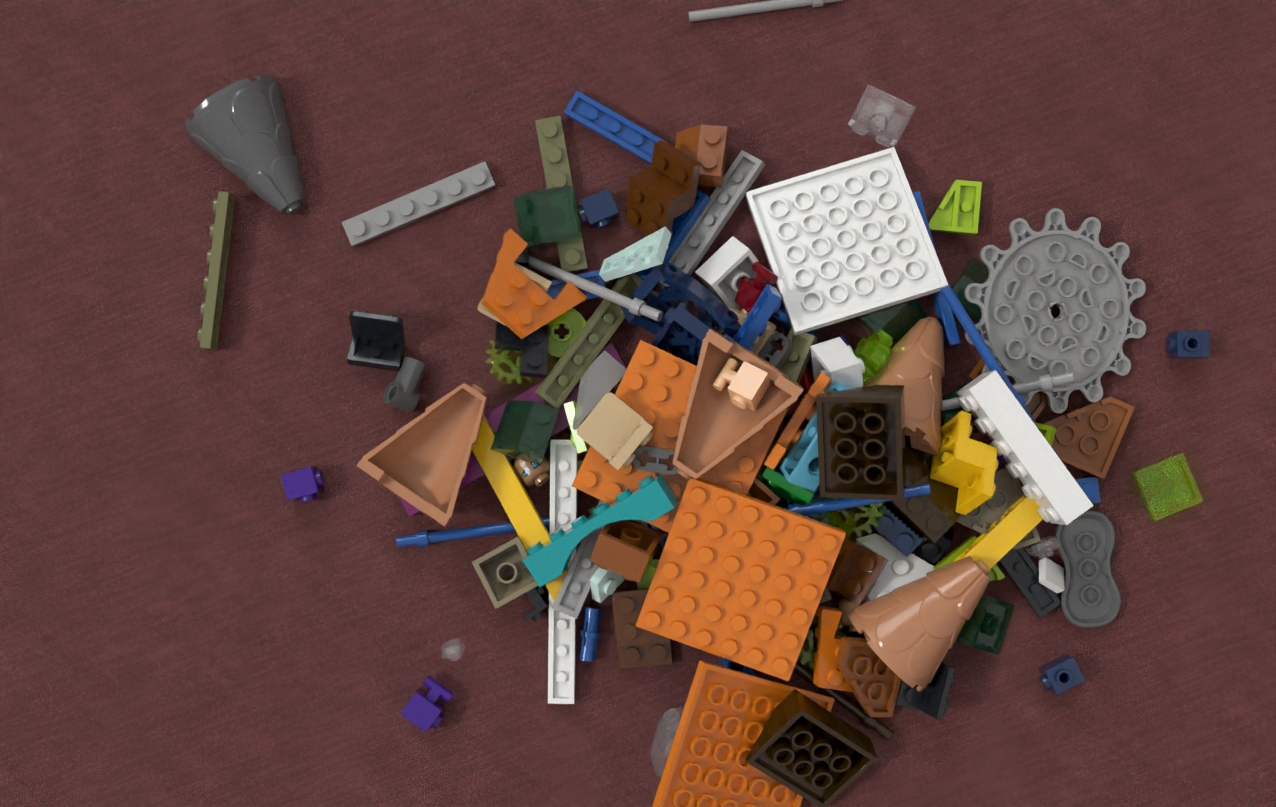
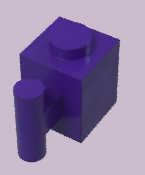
[400,675,454,732]

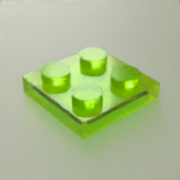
[1131,453,1203,521]

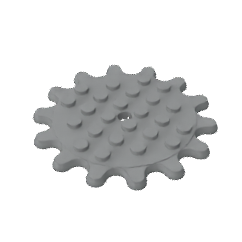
[964,208,1146,413]

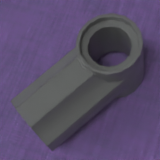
[384,357,427,413]

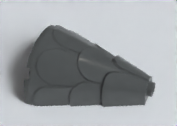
[184,74,306,215]

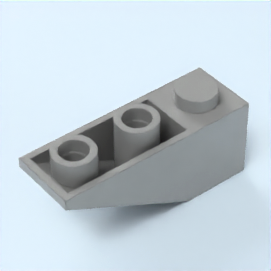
[572,350,626,430]

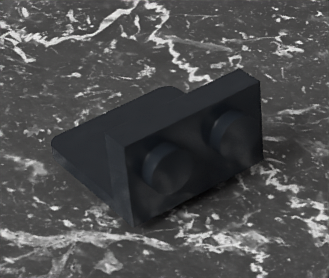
[347,310,406,372]

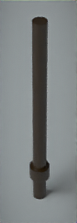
[793,661,894,740]

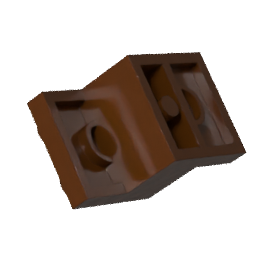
[625,140,701,235]
[809,516,889,606]
[612,588,672,669]

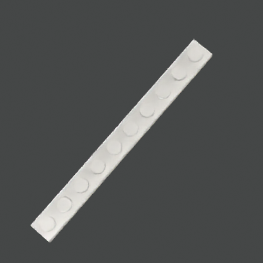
[548,439,578,704]

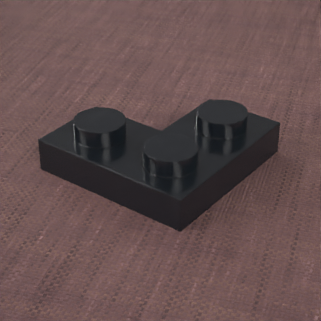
[494,321,549,378]

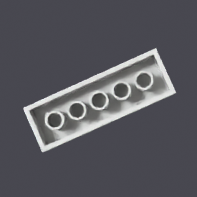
[957,370,1094,525]

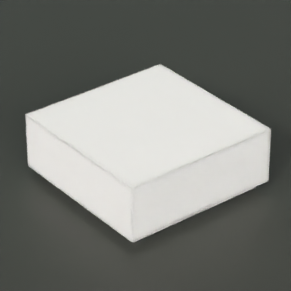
[1039,557,1065,594]

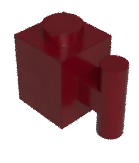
[734,262,780,316]

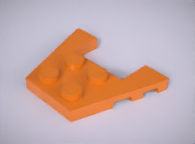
[481,228,587,339]
[764,372,831,470]
[813,605,852,692]

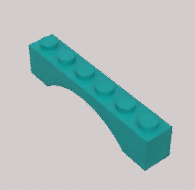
[522,474,679,587]

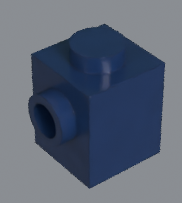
[578,188,619,229]
[1165,331,1209,359]
[1039,654,1086,695]

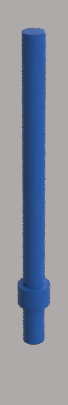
[940,285,1035,423]
[783,483,931,516]
[396,517,550,547]

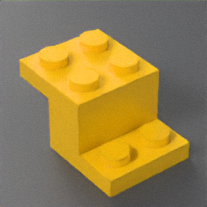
[930,411,998,515]

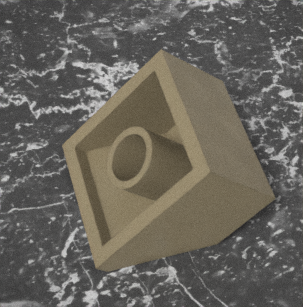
[472,537,538,609]

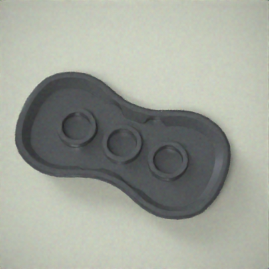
[1056,511,1121,628]

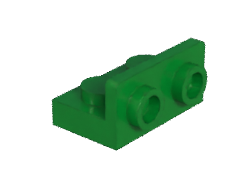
[760,463,815,506]

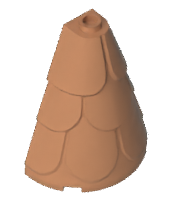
[862,317,945,456]
[673,329,804,480]
[356,383,487,527]
[848,556,991,692]

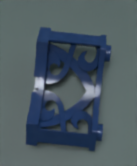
[620,263,741,364]
[652,302,734,366]

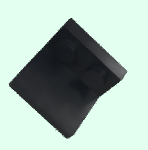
[895,662,955,720]

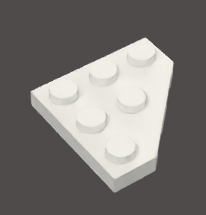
[856,533,934,601]

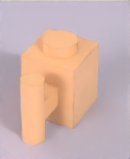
[712,358,771,411]

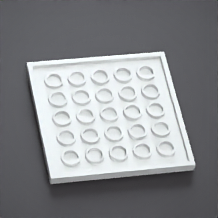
[745,147,948,336]

